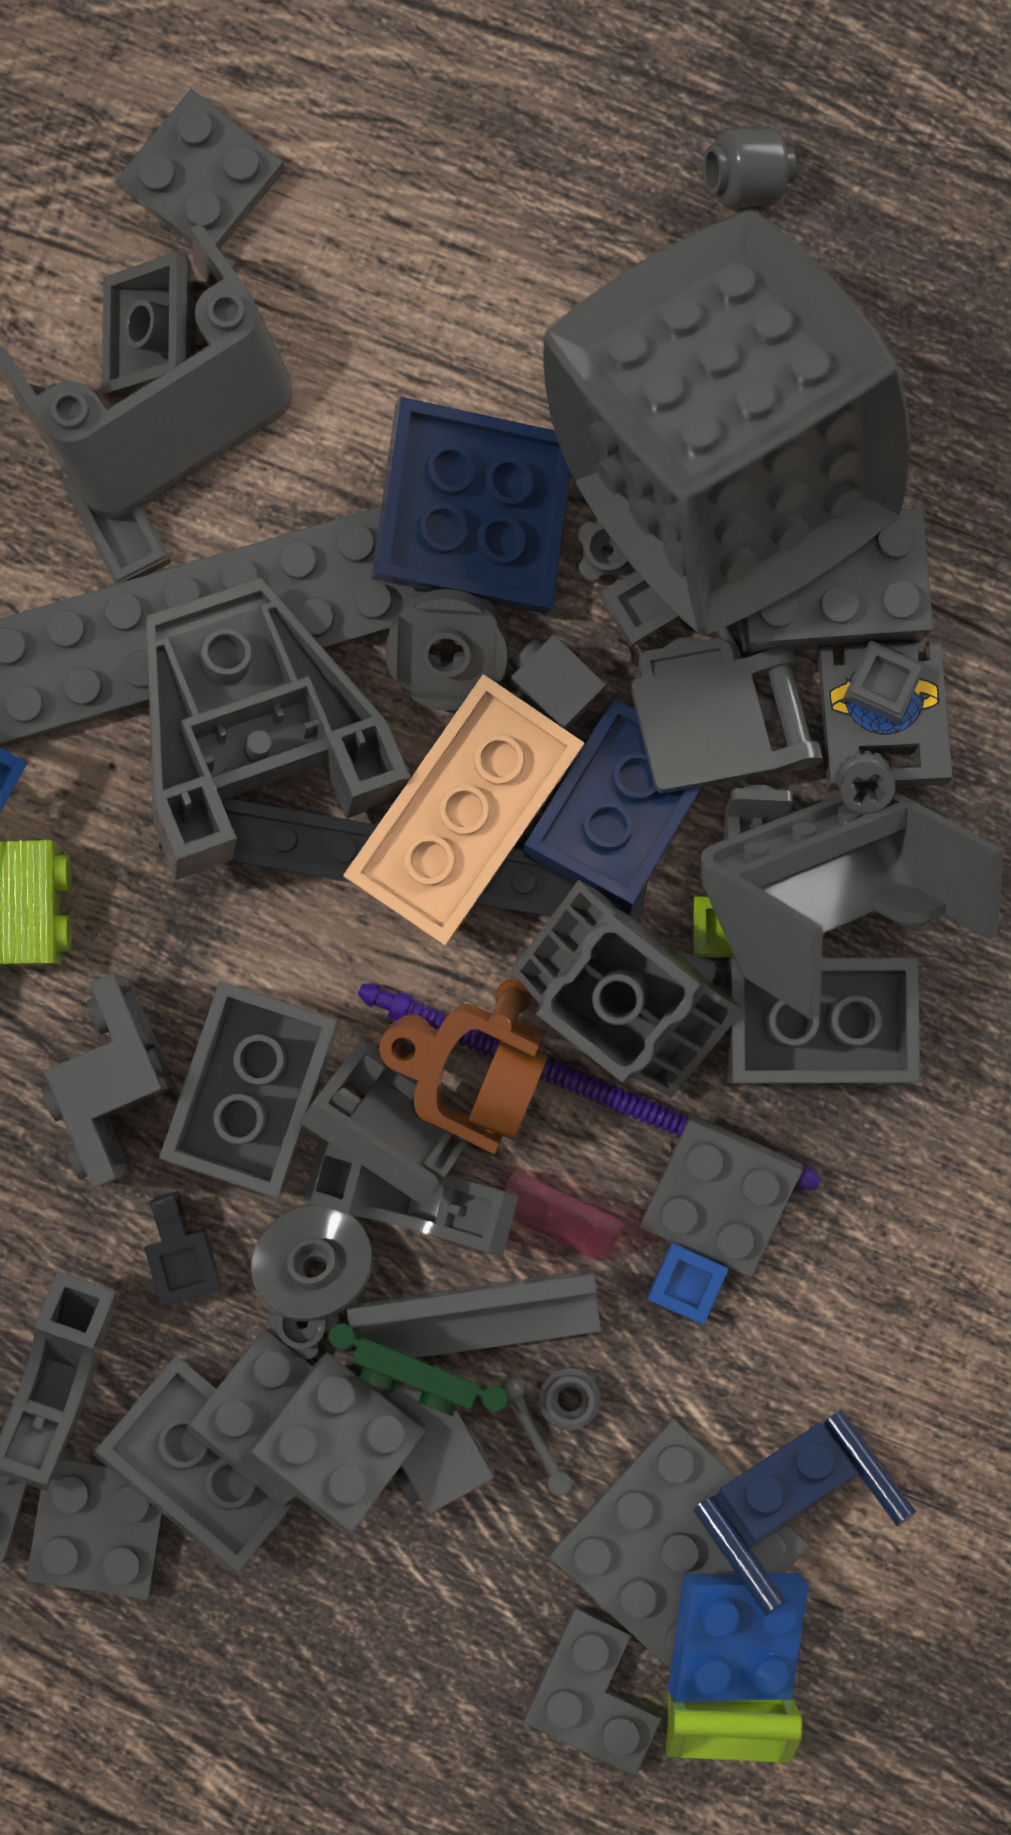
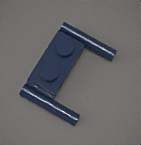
[693,1410,917,1616]

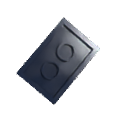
[523,698,704,912]

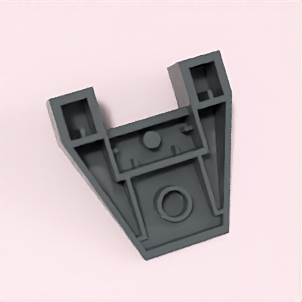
[146,578,410,880]

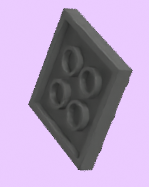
[548,1416,810,1670]

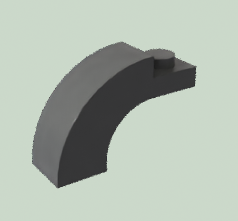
[303,1141,519,1256]
[0,1271,116,1491]

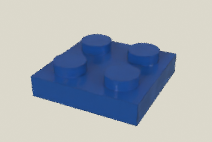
[668,1573,809,1702]

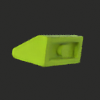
[666,1692,802,1763]

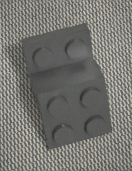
[41,973,177,1188]
[185,1328,426,1536]

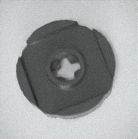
[386,589,508,711]

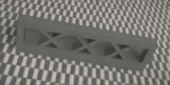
[347,1269,601,1366]

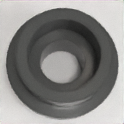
[539,1367,600,1430]

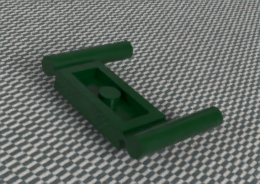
[329,1323,508,1417]

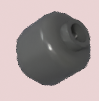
[703,126,797,209]

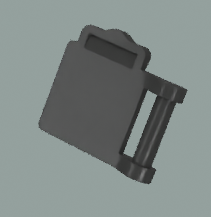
[631,637,823,793]

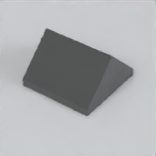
[102,251,197,397]

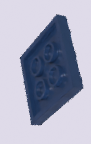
[371,397,570,614]

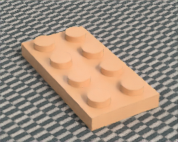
[343,674,584,947]

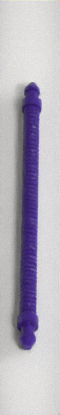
[357,983,821,1191]

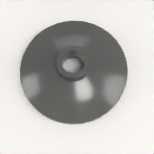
[251,1204,373,1321]

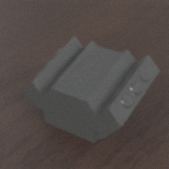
[511,880,744,1098]

